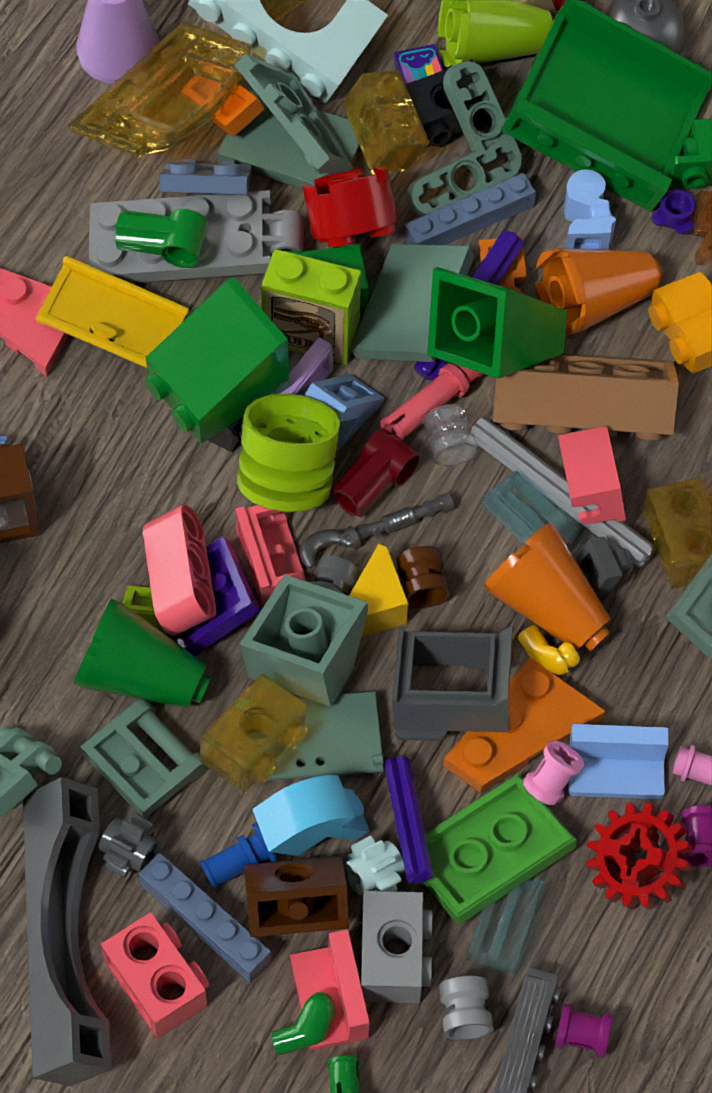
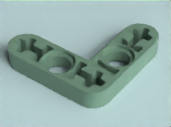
[405,61,522,216]

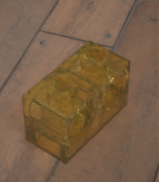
[643,477,712,589]

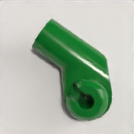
[272,992,336,1055]

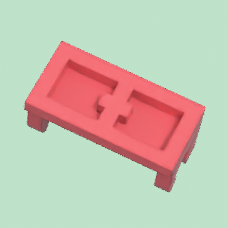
[558,426,626,524]
[235,505,307,609]

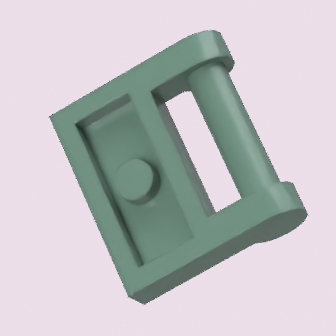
[80,699,209,819]

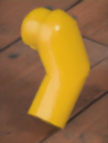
[517,625,580,675]

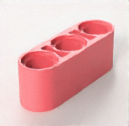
[143,504,216,637]

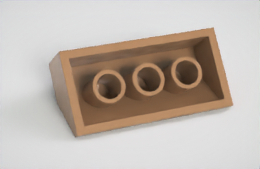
[492,353,679,440]

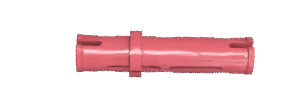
[380,363,483,441]

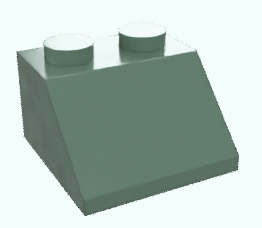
[239,574,368,707]

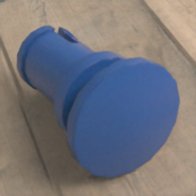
[199,823,278,889]

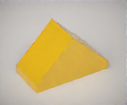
[349,543,408,637]

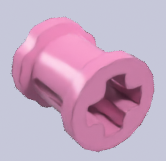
[523,741,584,806]

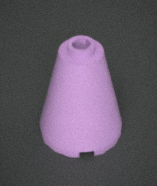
[76,0,160,84]

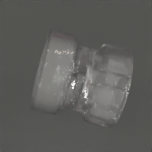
[423,404,477,466]

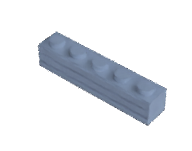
[403,173,536,245]
[138,853,271,983]

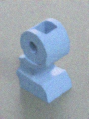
[564,169,616,250]

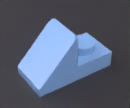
[304,374,385,446]

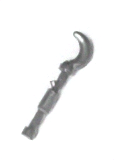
[300,492,454,568]

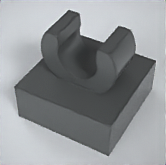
[575,537,633,601]

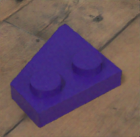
[177,536,261,656]

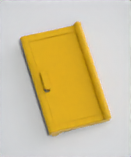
[35,256,190,368]

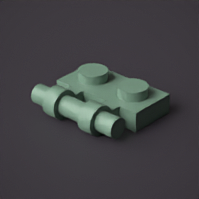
[0,726,62,818]

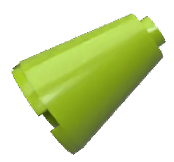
[438,0,554,68]

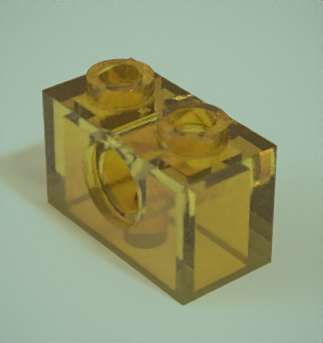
[342,70,429,175]
[199,673,307,794]

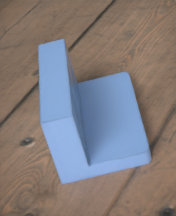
[568,724,668,799]

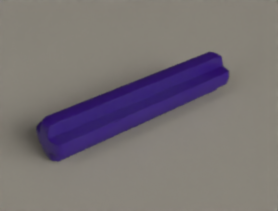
[384,755,433,884]

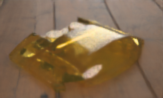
[68,22,253,157]

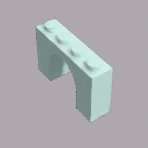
[188,0,388,104]

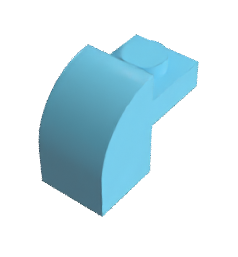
[252,775,370,856]

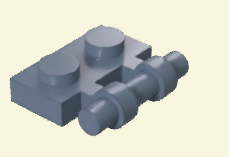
[159,158,252,195]

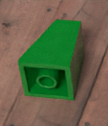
[427,267,567,379]
[145,276,290,443]

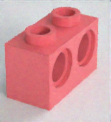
[101,912,209,1039]

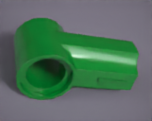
[115,209,209,268]

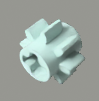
[344,836,405,895]

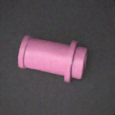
[672,744,712,785]

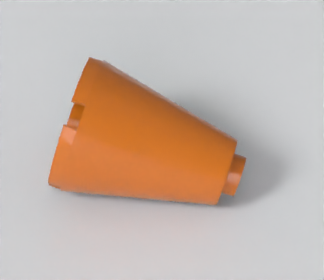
[535,248,662,337]
[484,522,611,652]

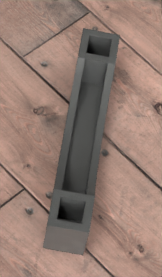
[23,777,111,1086]

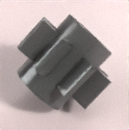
[99,813,160,878]

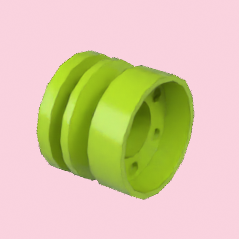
[237,394,340,512]

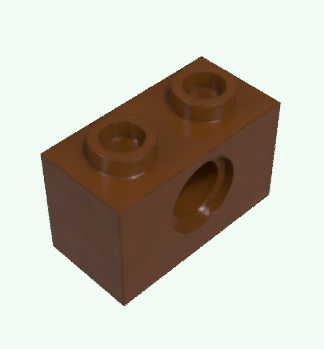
[244,856,349,937]

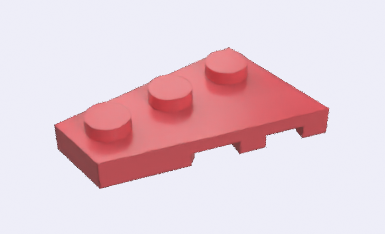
[0,268,69,377]

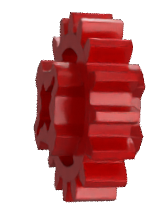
[586,802,694,910]

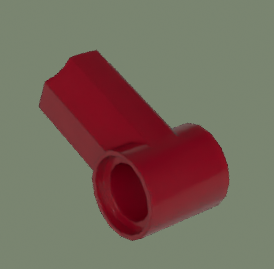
[331,428,421,518]

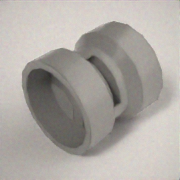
[439,976,494,1040]

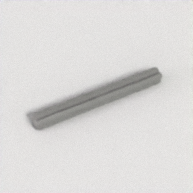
[470,417,655,567]

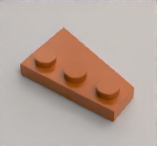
[443,658,606,793]

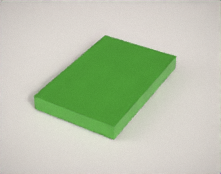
[401,774,576,926]

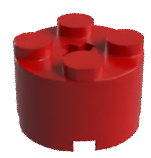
[302,166,398,247]

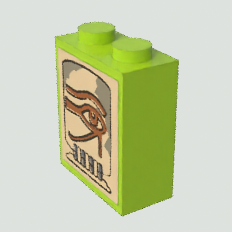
[261,249,361,365]

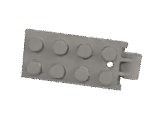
[88,190,304,283]

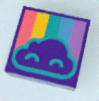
[394,44,443,86]

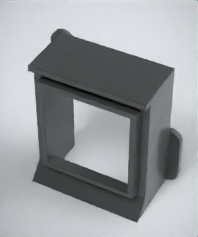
[392,625,514,741]

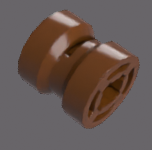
[396,546,450,609]

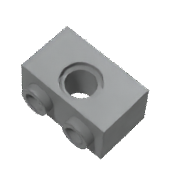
[361,891,432,1003]

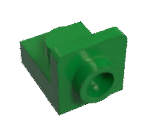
[670,119,712,189]

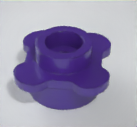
[651,190,701,234]

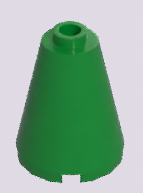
[74,598,211,708]

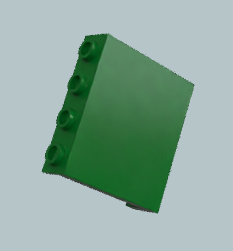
[500,0,712,212]

